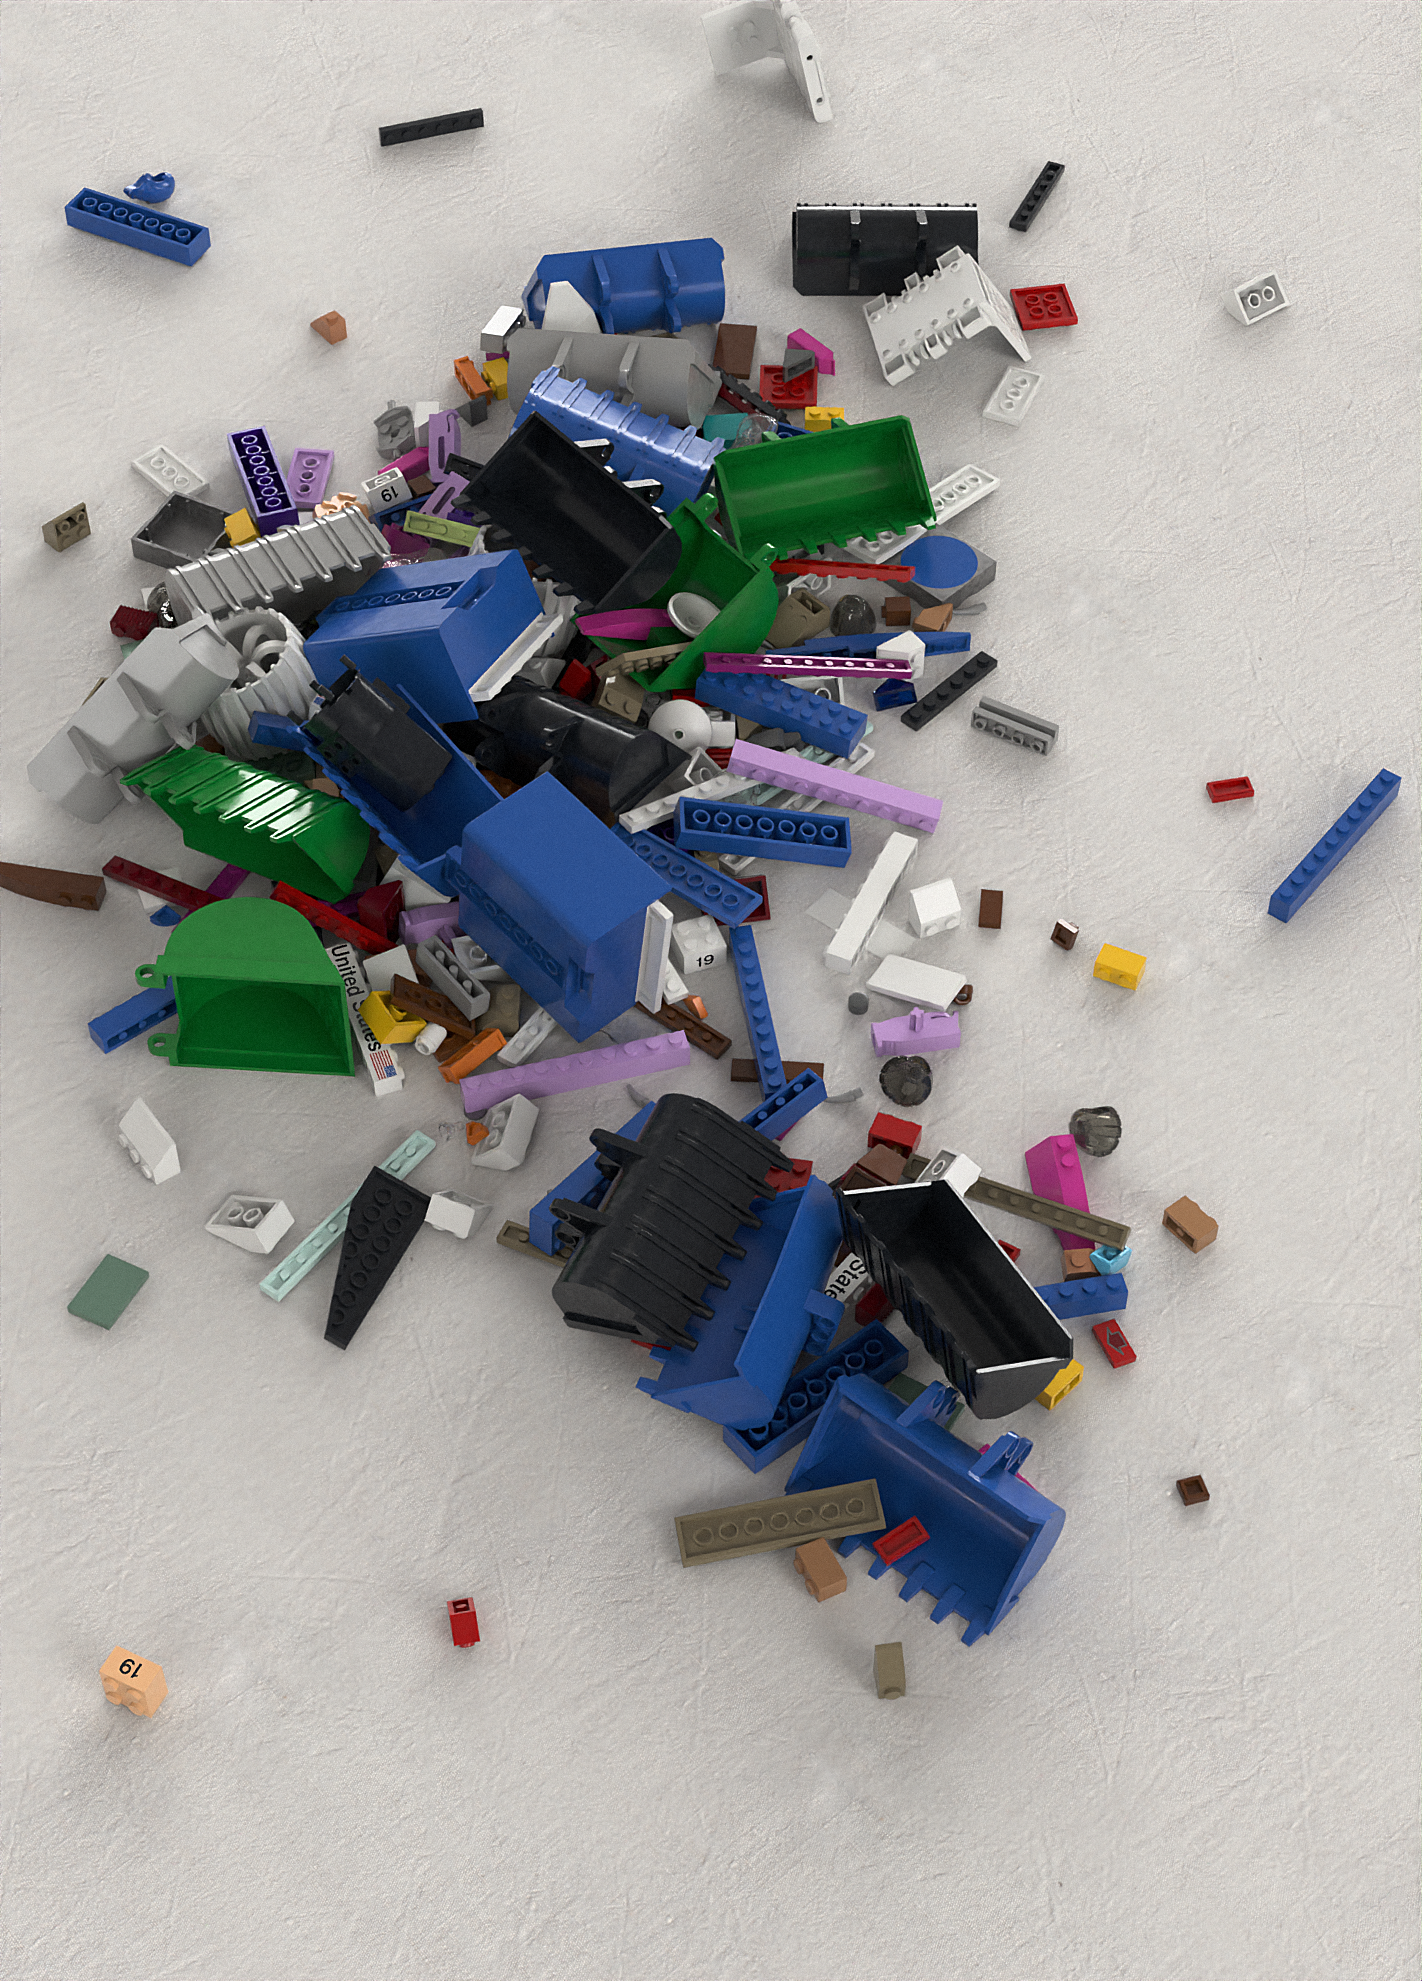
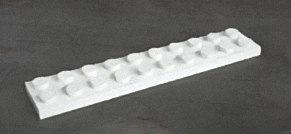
[844,464,1000,564]

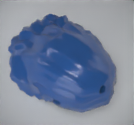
[123,172,175,204]

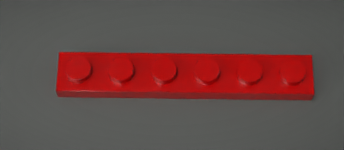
[269,880,398,955]

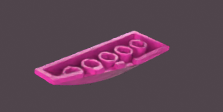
[575,609,676,640]
[1025,1134,1096,1250]

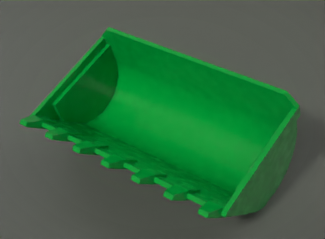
[713,415,937,562]
[120,744,370,904]

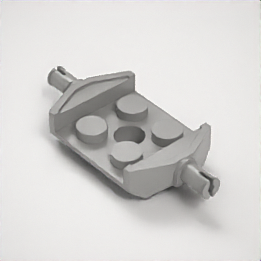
[374,400,415,461]

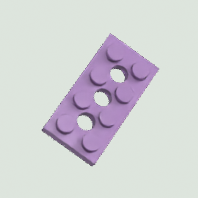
[286,448,334,509]

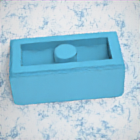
[1089,1245,1132,1276]

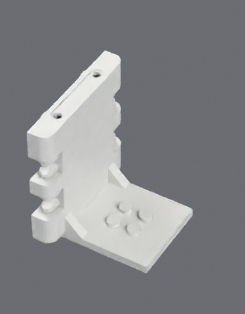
[700,0,833,123]
[863,245,1032,386]

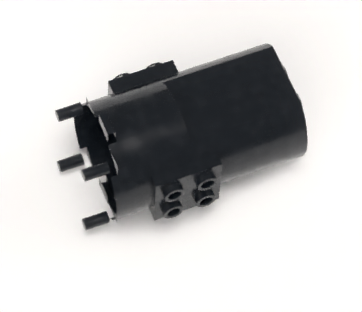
[286,654,453,812]

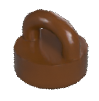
[953,985,973,1005]

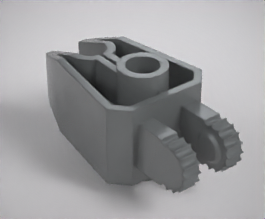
[745,728,805,752]

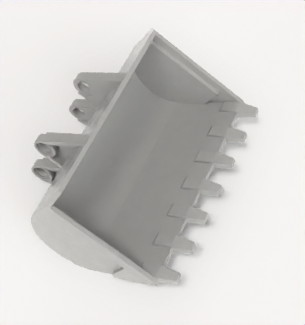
[506,328,722,430]
[165,505,392,626]
[27,607,240,824]

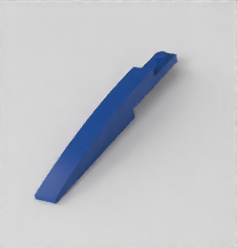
[765,632,971,659]

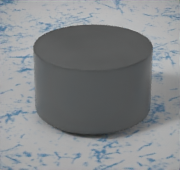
[848,992,869,1015]

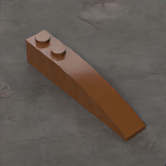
[0,862,107,911]

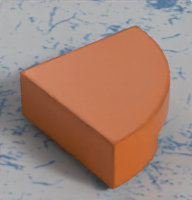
[682,995,708,1020]
[466,1121,489,1146]

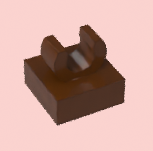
[1050,919,1079,951]

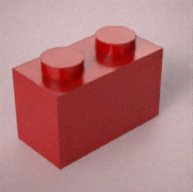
[867,1112,922,1160]

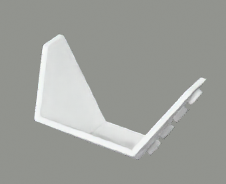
[542,281,602,334]

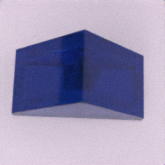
[872,678,918,712]

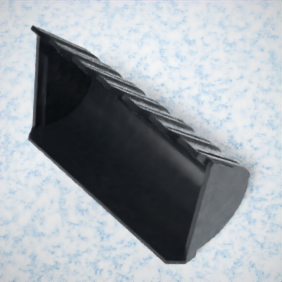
[791,203,979,296]
[450,411,682,615]
[450,674,692,829]
[549,1093,794,1352]
[836,1179,1073,1420]

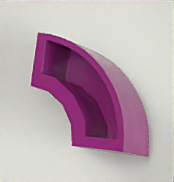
[381,523,430,564]

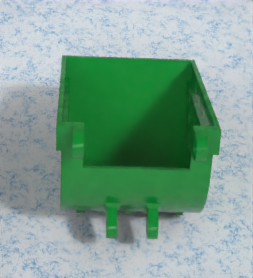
[569,493,779,692]
[135,897,355,1077]

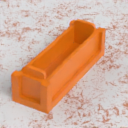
[454,356,493,406]
[438,1028,507,1084]

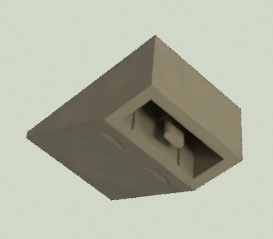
[765,587,830,649]

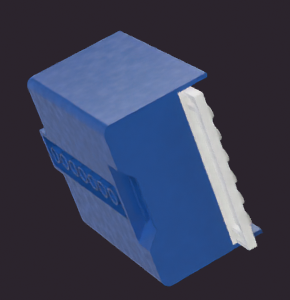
[303,549,564,724]
[445,771,674,1043]

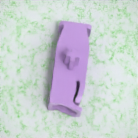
[429,409,461,489]
[407,471,470,549]
[398,902,468,949]
[871,1007,961,1057]

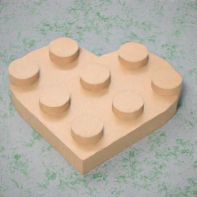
[312,492,371,524]

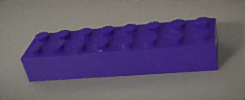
[227,426,300,537]

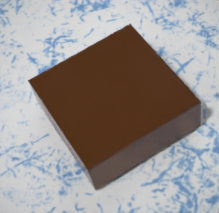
[1176,1474,1210,1506]

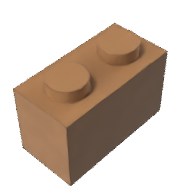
[1162,1195,1219,1254]
[793,1537,847,1603]

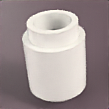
[415,1021,447,1055]

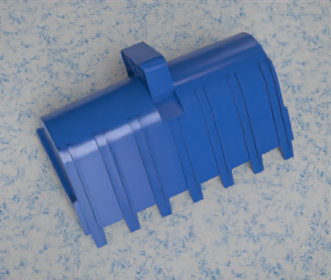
[635,1175,845,1430]

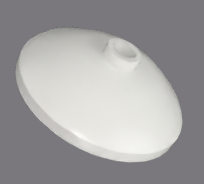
[667,592,720,639]
[648,699,712,752]

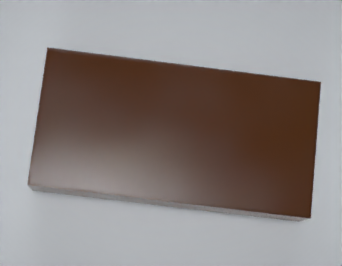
[978,889,1003,929]

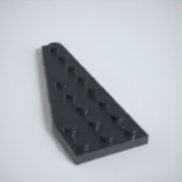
[324,1165,431,1350]

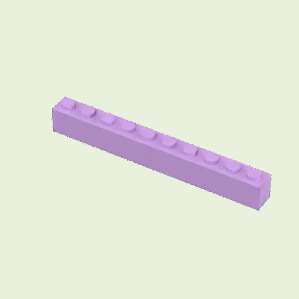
[726,739,943,833]
[459,1030,690,1113]

